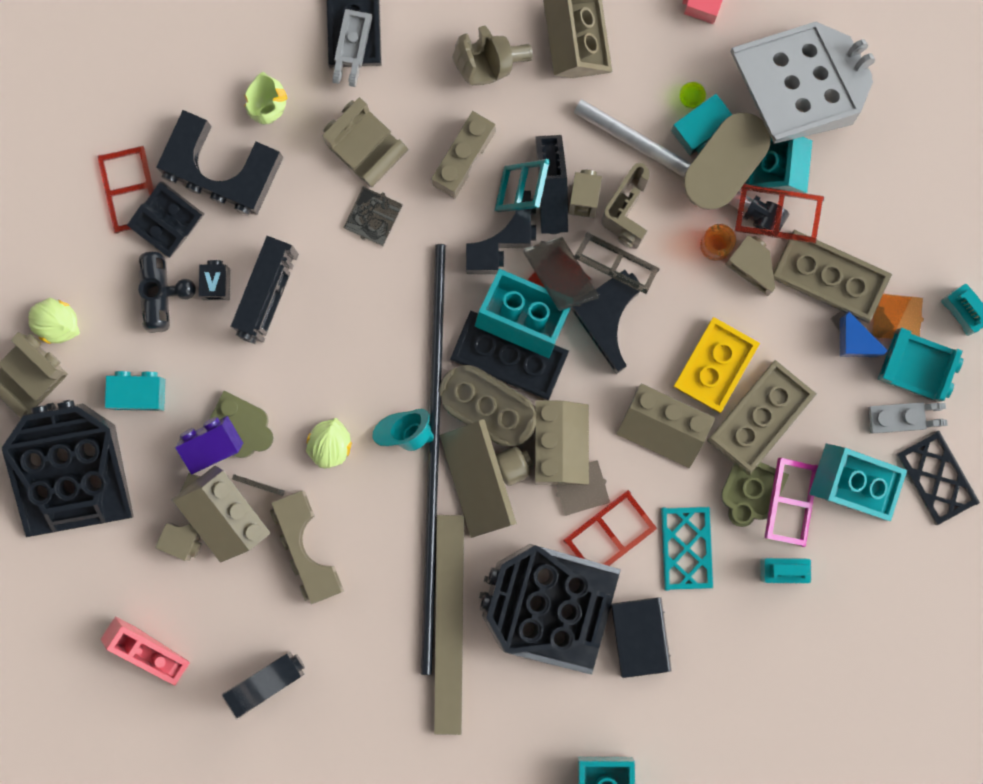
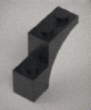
[466,190,536,274]

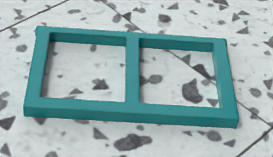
[494,159,549,212]

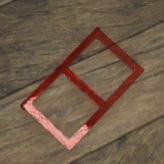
[97,146,154,234]
[735,184,824,244]
[563,490,657,566]

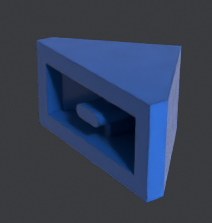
[840,312,888,357]

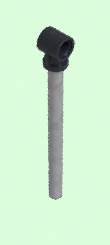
[574,99,790,238]

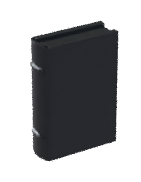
[611,597,672,678]

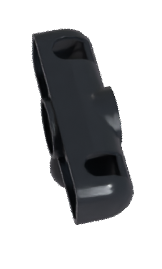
[138,252,196,333]

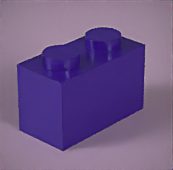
[175,416,243,475]

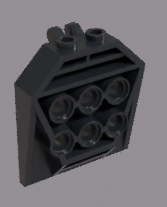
[2,400,134,537]
[479,544,621,675]

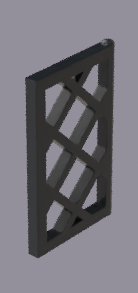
[897,431,980,525]

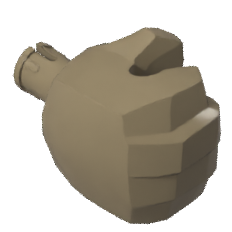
[452,25,533,86]

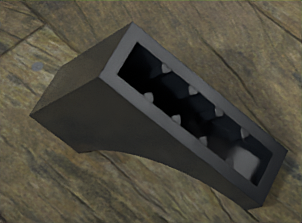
[536,135,568,235]
[571,270,641,375]
[222,652,305,719]

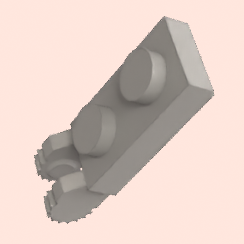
[333,9,372,87]
[868,402,948,434]

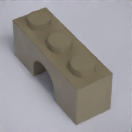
[431,111,496,198]
[155,473,202,561]

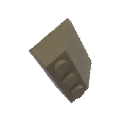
[543,0,613,78]
[617,383,715,468]
[535,400,589,485]
[171,466,271,563]

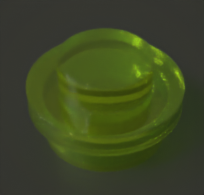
[679,82,706,109]

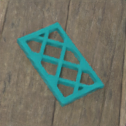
[661,507,713,591]

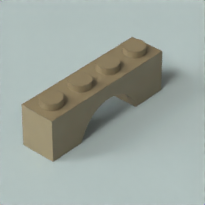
[270,491,344,605]

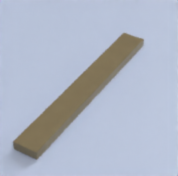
[434,515,464,735]

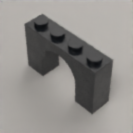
[156,110,283,215]

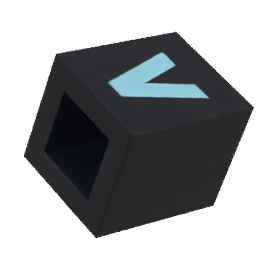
[199,260,231,300]

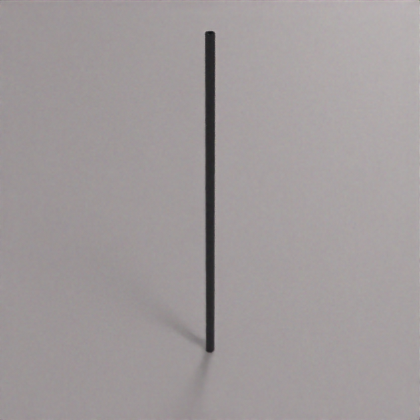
[421,244,446,675]

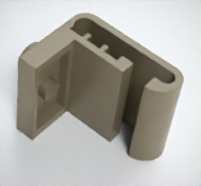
[322,97,409,188]
[601,163,650,248]
[0,332,68,418]

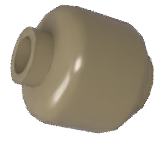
[496,446,533,486]

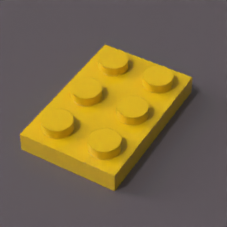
[673,317,760,414]

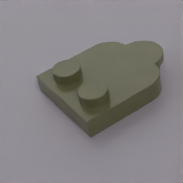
[209,391,274,458]
[721,462,789,527]

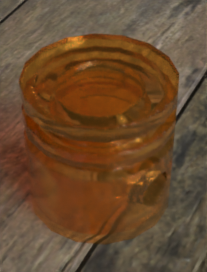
[700,224,736,261]

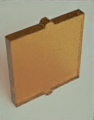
[872,294,924,339]

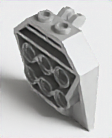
[730,22,875,144]

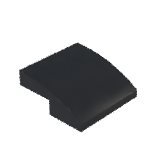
[127,181,205,258]

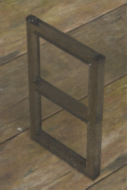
[574,232,660,294]

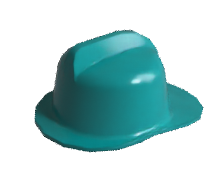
[372,408,434,451]

